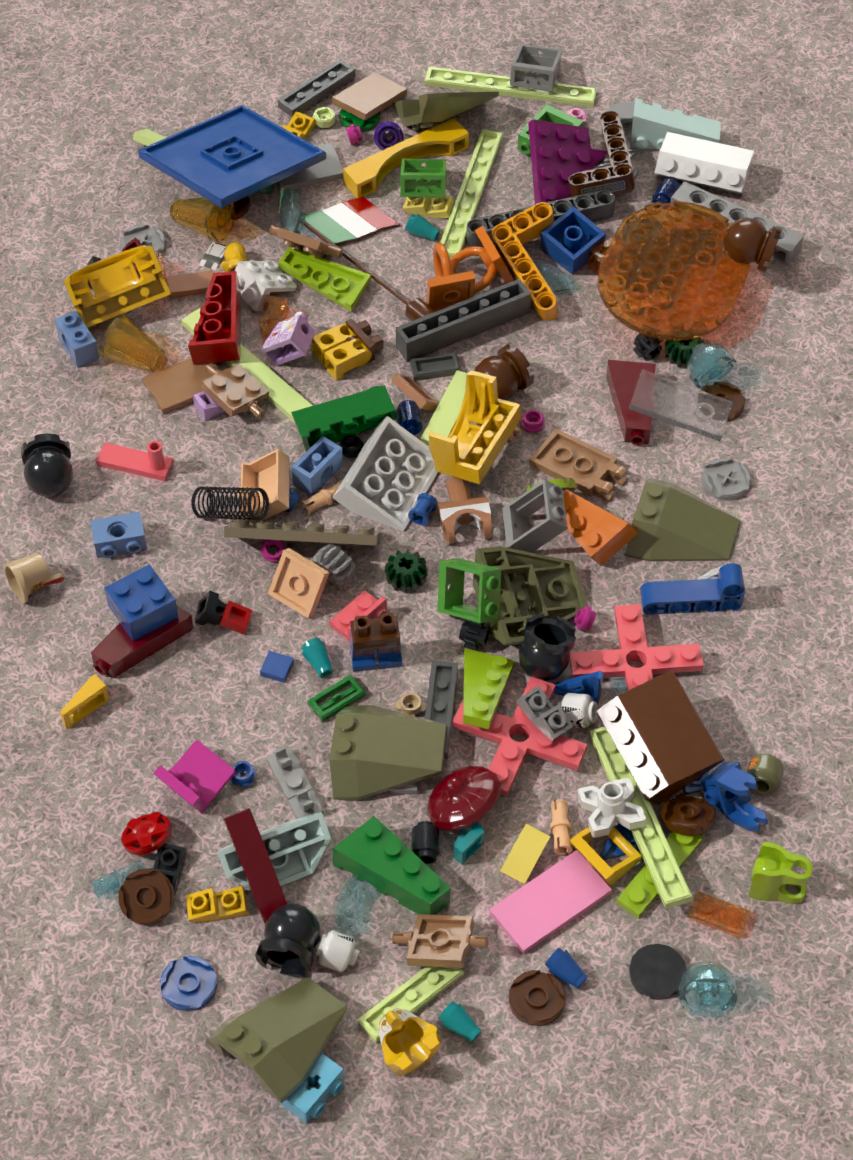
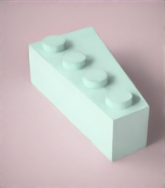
[630,98,721,150]

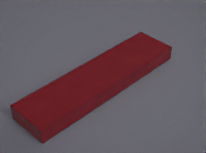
[223,808,287,924]

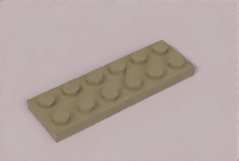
[224,519,380,546]

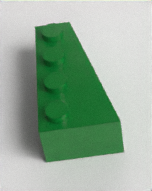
[291,385,397,452]
[333,816,451,915]

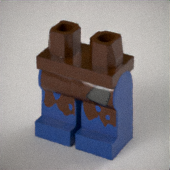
[350,613,403,672]

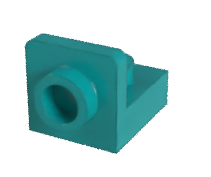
[454,822,485,865]

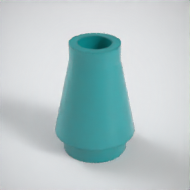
[405,214,440,242]
[301,638,333,678]
[438,1001,482,1043]

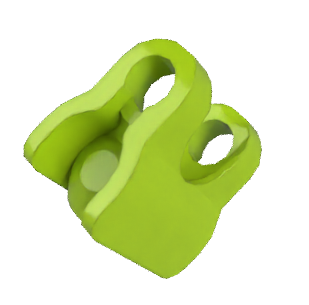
[749,842,813,904]

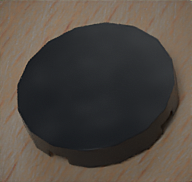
[629,944,687,1000]

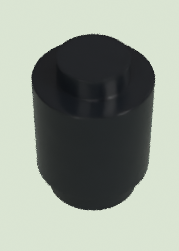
[411,821,439,864]

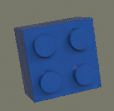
[540,206,606,275]
[104,564,178,641]

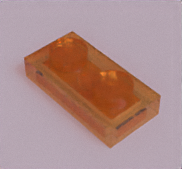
[687,891,750,938]

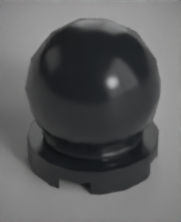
[21,433,73,497]
[518,614,576,681]
[255,903,320,977]

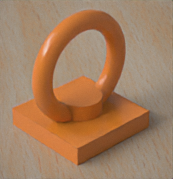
[450,226,514,293]
[426,242,475,311]

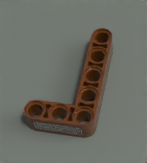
[569,111,635,197]

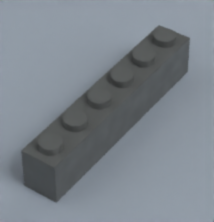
[396,279,531,362]

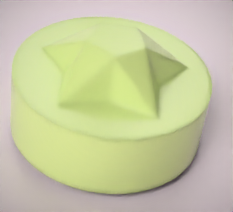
[313,107,335,128]

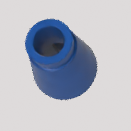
[544,947,588,989]

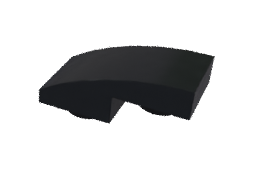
[151,844,187,894]

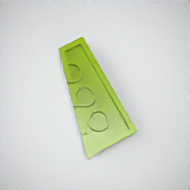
[278,247,371,312]
[463,648,515,730]

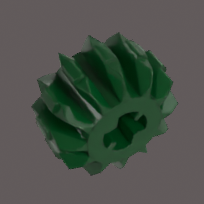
[665,328,705,368]
[385,549,428,593]

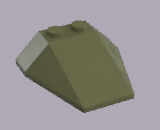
[394,92,499,130]
[625,478,740,561]
[473,546,588,645]
[329,705,447,800]
[206,977,347,1103]

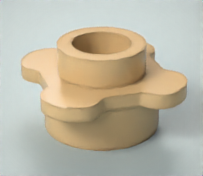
[395,692,426,716]

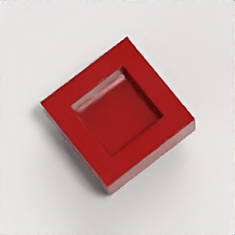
[220,601,252,634]

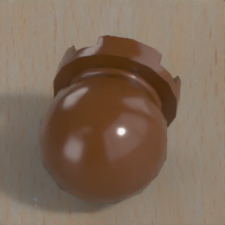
[723,217,782,273]
[474,344,534,401]

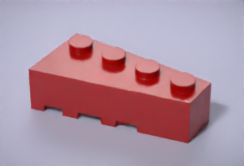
[188,271,241,365]

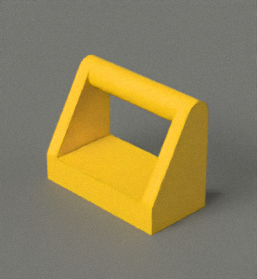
[570,826,642,887]

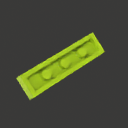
[616,832,704,919]

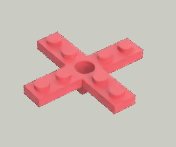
[570,604,703,691]
[452,676,587,797]

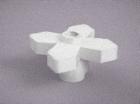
[577,778,646,838]

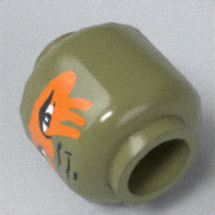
[747,753,784,794]

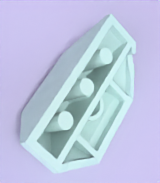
[217,812,331,888]

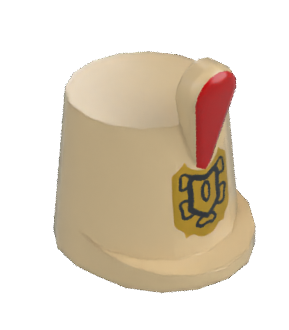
[3,553,65,603]

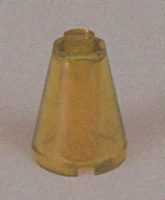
[170,197,234,242]
[99,315,168,373]

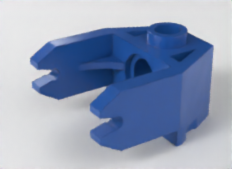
[701,762,768,831]

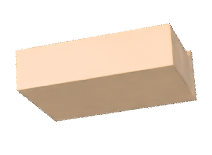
[238,449,290,524]

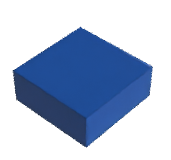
[260,651,294,683]

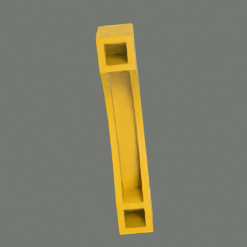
[343,118,469,198]

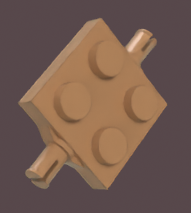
[269,225,343,258]
[201,363,269,419]
[392,914,489,968]

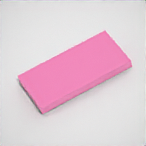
[489,850,612,954]

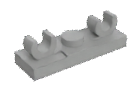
[266,746,324,819]

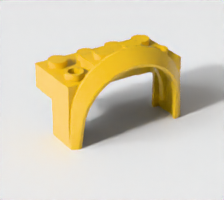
[64,245,171,328]
[429,370,521,484]

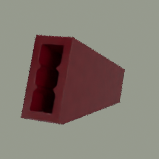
[606,360,656,445]
[91,606,193,678]

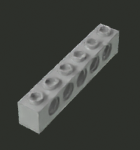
[669,181,804,266]

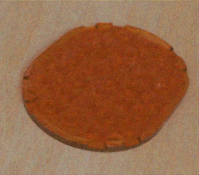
[597,201,751,340]

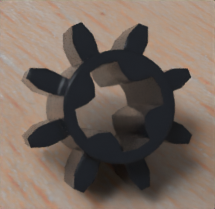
[633,330,663,359]
[459,621,490,651]

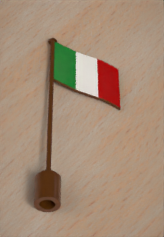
[293,197,436,321]

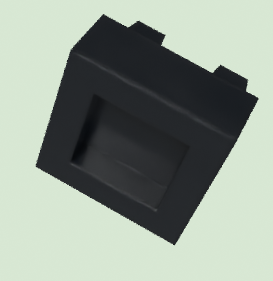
[194,590,226,625]

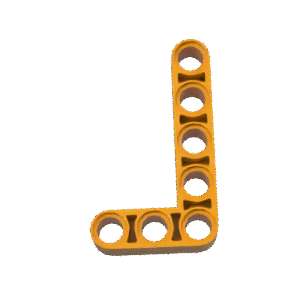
[492,202,559,321]

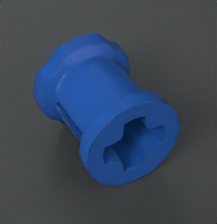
[408,493,438,526]

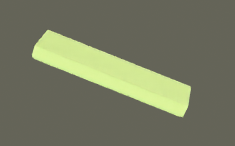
[421,370,467,446]
[357,966,464,1043]

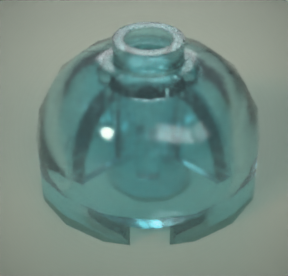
[687,343,736,389]
[679,961,737,1018]

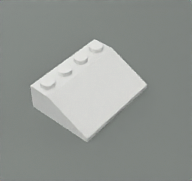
[332,416,438,531]

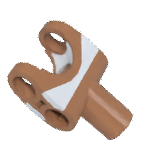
[437,476,492,544]

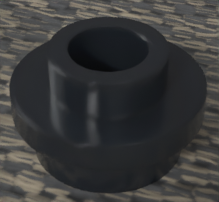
[340,435,364,458]

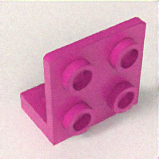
[153,740,236,814]

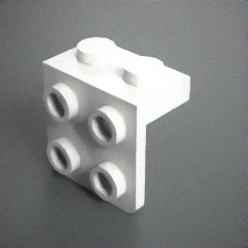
[235,260,297,311]

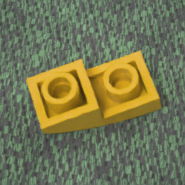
[282,111,315,139]
[186,886,249,922]

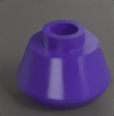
[374,121,404,150]

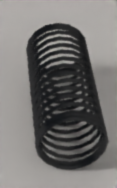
[191,486,269,520]

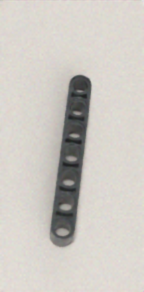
[466,190,615,247]

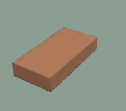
[166,270,213,298]
[391,374,438,412]

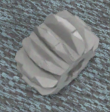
[313,543,356,587]

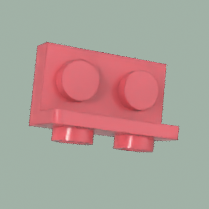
[329,590,387,642]

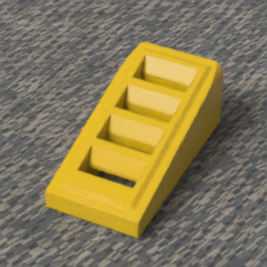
[60,674,109,729]

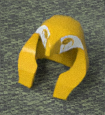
[378,1008,442,1076]

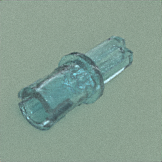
[91,860,146,898]

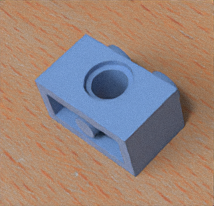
[55,311,99,368]
[291,436,343,496]
[90,511,147,558]

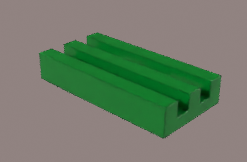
[307,674,366,722]

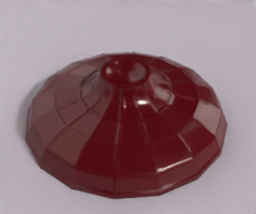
[427,766,501,831]

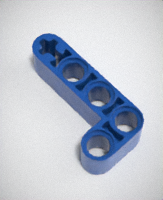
[640,563,745,615]

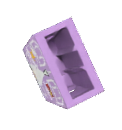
[260,312,315,366]

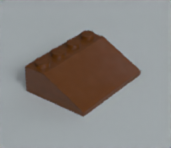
[596,670,725,804]

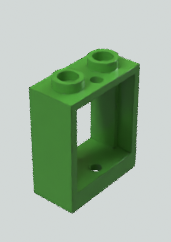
[517,104,583,155]
[400,159,446,197]
[437,558,501,623]

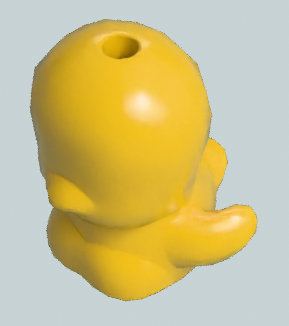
[221,242,247,272]

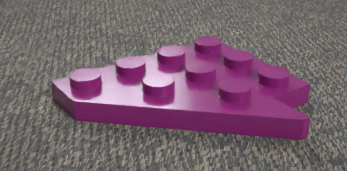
[528,119,607,205]

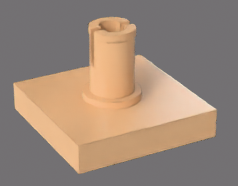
[268,548,330,618]

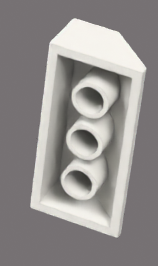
[655,132,754,195]

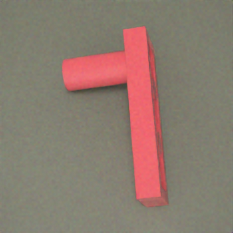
[96,440,174,482]

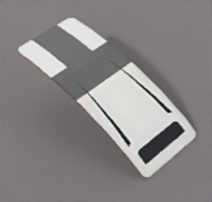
[199,242,227,270]

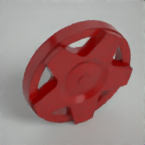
[121,811,172,855]

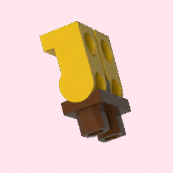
[311,318,384,381]

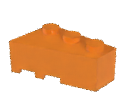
[563,489,639,566]

